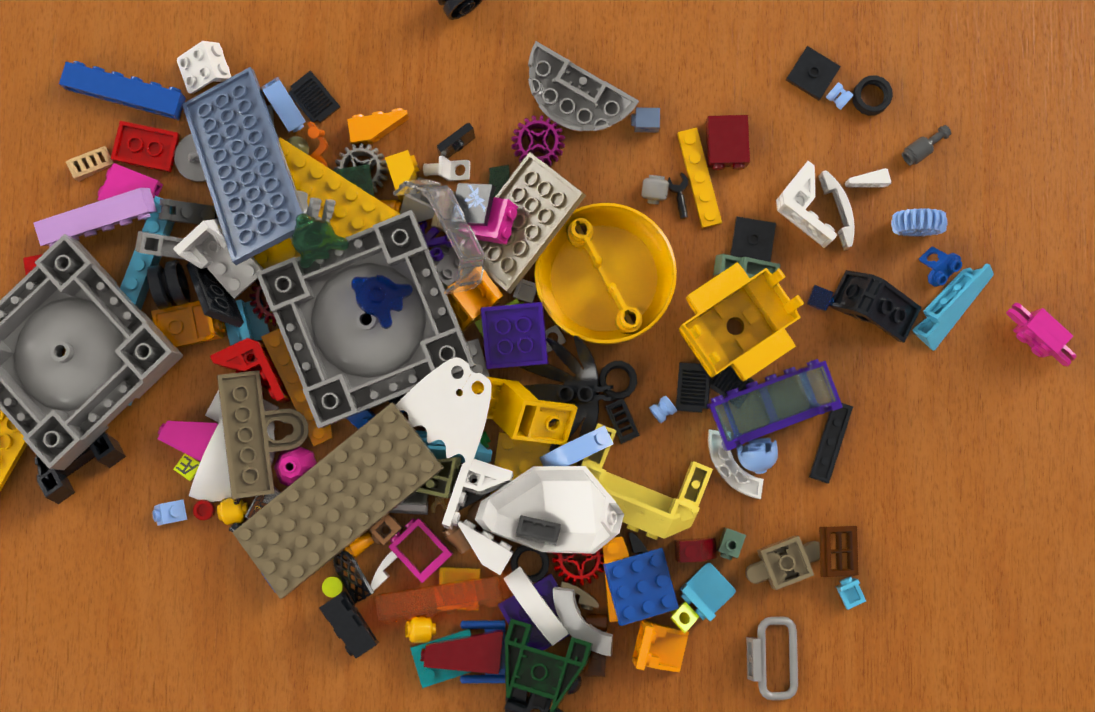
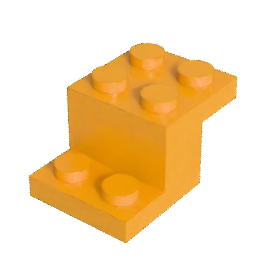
[445,264,503,332]

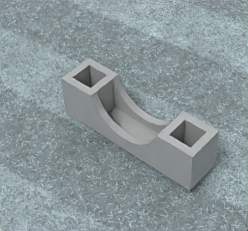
[135,231,186,260]

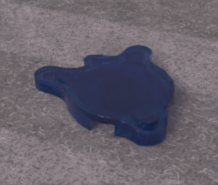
[351,275,413,329]

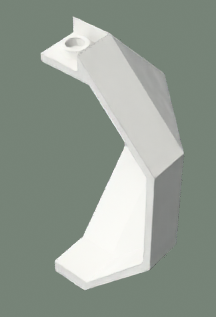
[475,466,624,554]

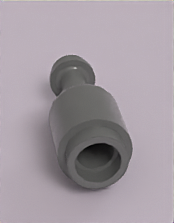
[902,125,952,165]

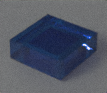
[807,285,833,311]

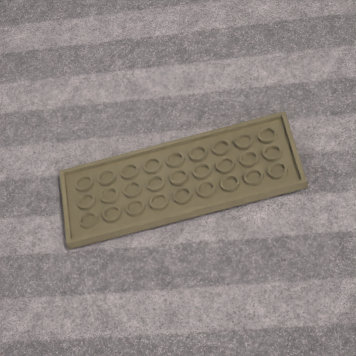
[232,402,444,599]

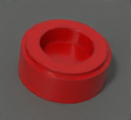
[193,500,215,520]

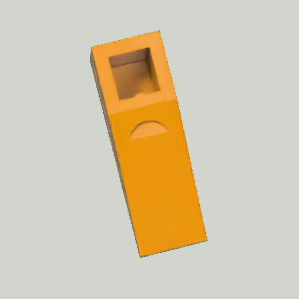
[347,108,409,147]

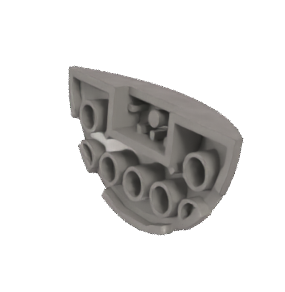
[528,41,639,131]

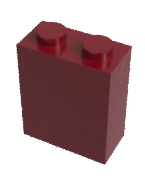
[706,115,750,170]

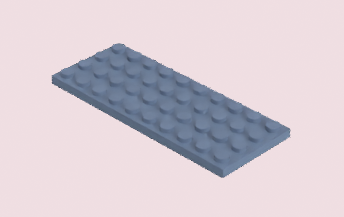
[182,67,309,265]

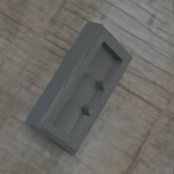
[516,515,561,546]

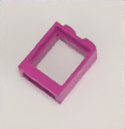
[389,518,454,583]

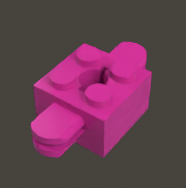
[1006,303,1077,367]

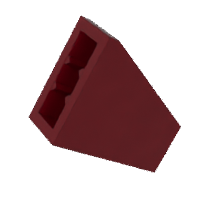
[674,538,717,563]

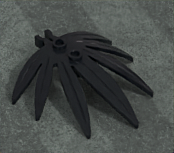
[518,336,614,451]

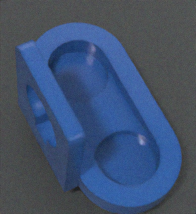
[919,246,962,287]

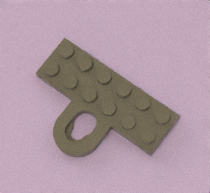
[217,370,308,499]

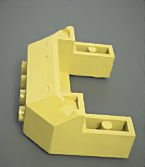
[580,423,713,540]

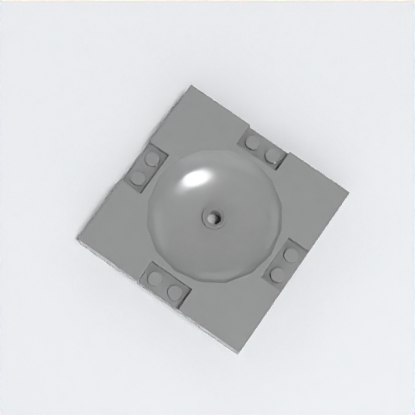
[256,210,476,428]
[0,234,183,470]

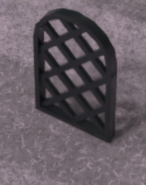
[333,550,374,604]

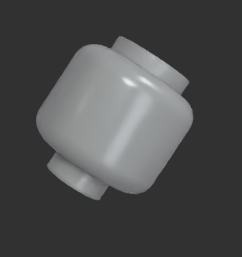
[641,175,669,204]

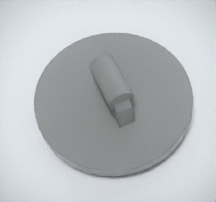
[174,134,206,182]

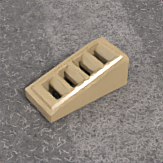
[66,146,114,182]

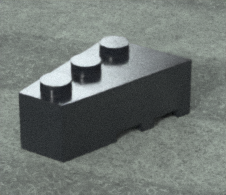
[319,591,379,658]

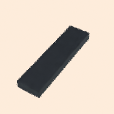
[809,403,853,484]

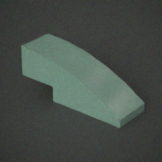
[713,254,780,278]

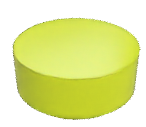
[322,576,343,598]

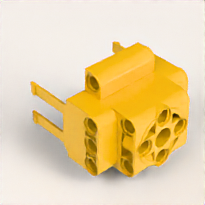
[678,262,804,382]

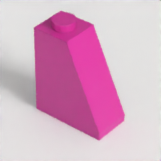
[157,421,219,461]

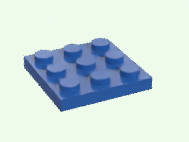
[603,548,679,626]

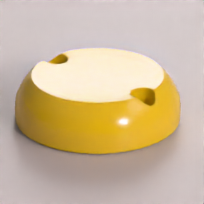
[534,203,677,345]

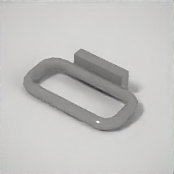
[746,616,798,700]

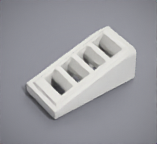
[845,168,891,188]

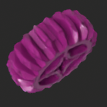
[511,115,565,167]

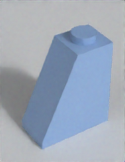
[261,77,306,132]

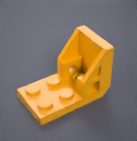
[632,620,689,673]

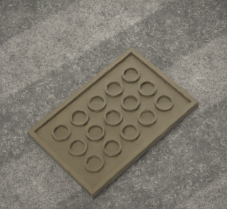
[456,152,586,294]

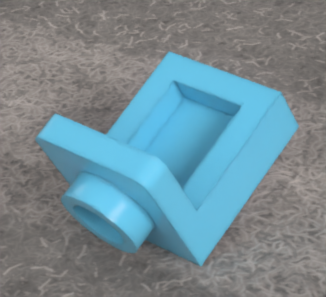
[836,576,866,610]

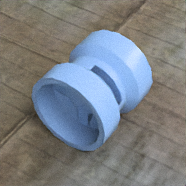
[826,82,854,110]
[649,395,677,423]

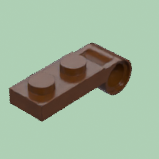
[584,613,608,677]

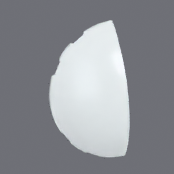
[189,407,275,502]

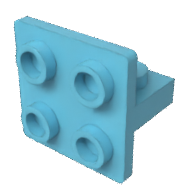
[225,300,270,346]

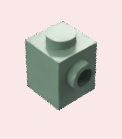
[716,527,746,561]

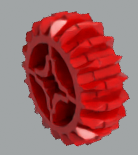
[552,547,604,586]

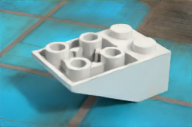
[458,519,514,575]

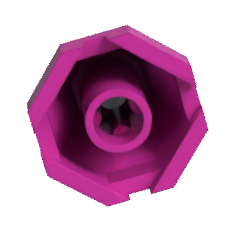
[274,446,317,487]

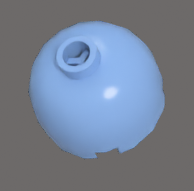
[737,438,778,474]

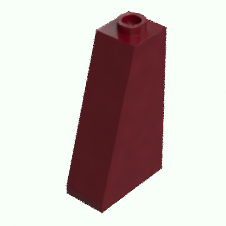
[420,630,504,675]

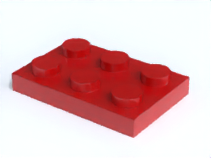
[110,121,180,173]

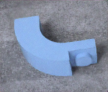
[539,425,614,466]

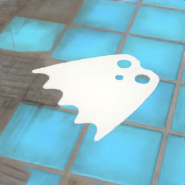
[396,357,491,471]

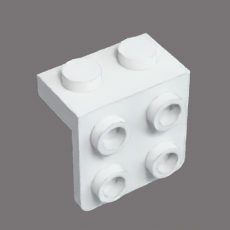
[177,41,231,94]

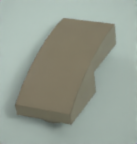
[560,581,599,611]

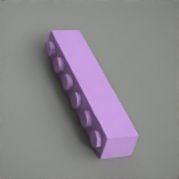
[33,188,157,248]

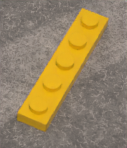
[677,128,722,229]

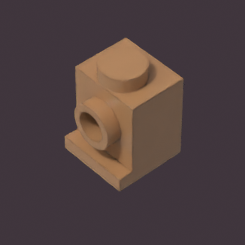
[370,513,404,545]

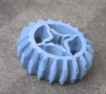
[891,208,948,236]

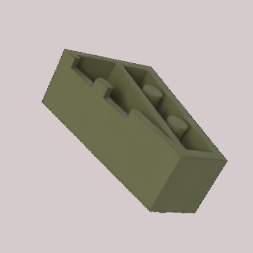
[416,457,462,498]

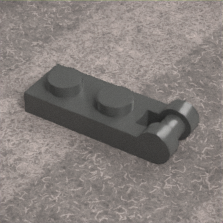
[158,199,215,225]

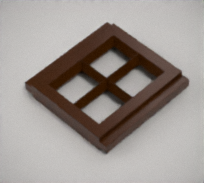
[819,526,859,577]

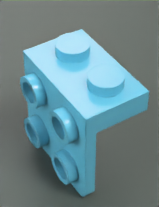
[679,563,736,621]

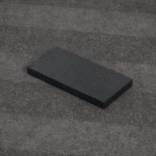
[186,262,244,328]

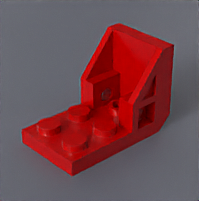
[210,338,291,404]

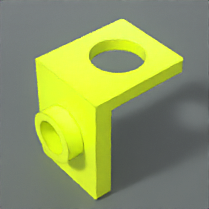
[670,601,700,633]

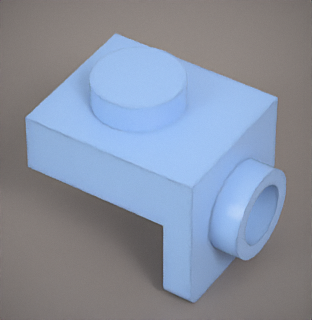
[152,499,187,526]

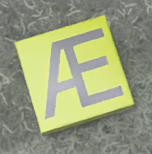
[173,453,200,481]

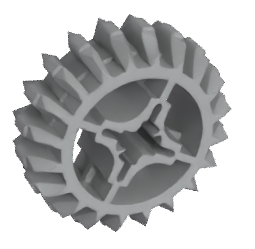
[334,143,388,194]

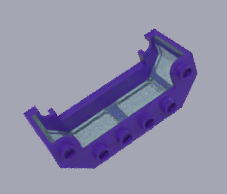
[707,359,843,451]

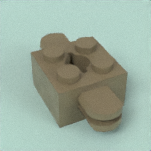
[745,535,820,590]

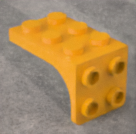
[151,301,226,348]

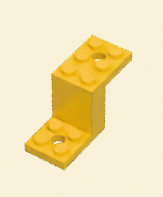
[458,377,578,445]

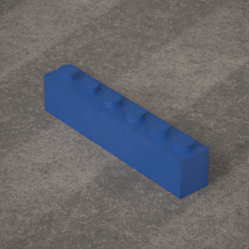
[59,61,186,120]

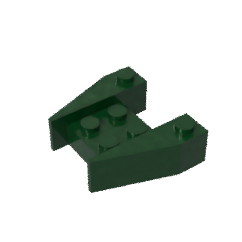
[505,619,593,712]

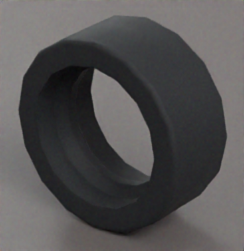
[852,75,893,116]
[599,361,637,400]
[510,545,549,583]

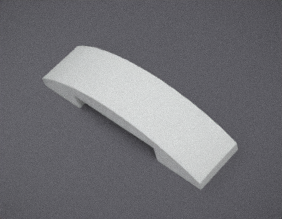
[818,170,855,250]
[503,566,569,646]

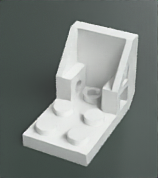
[776,161,837,248]
[173,219,263,299]
[442,459,513,530]

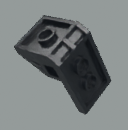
[829,270,922,343]

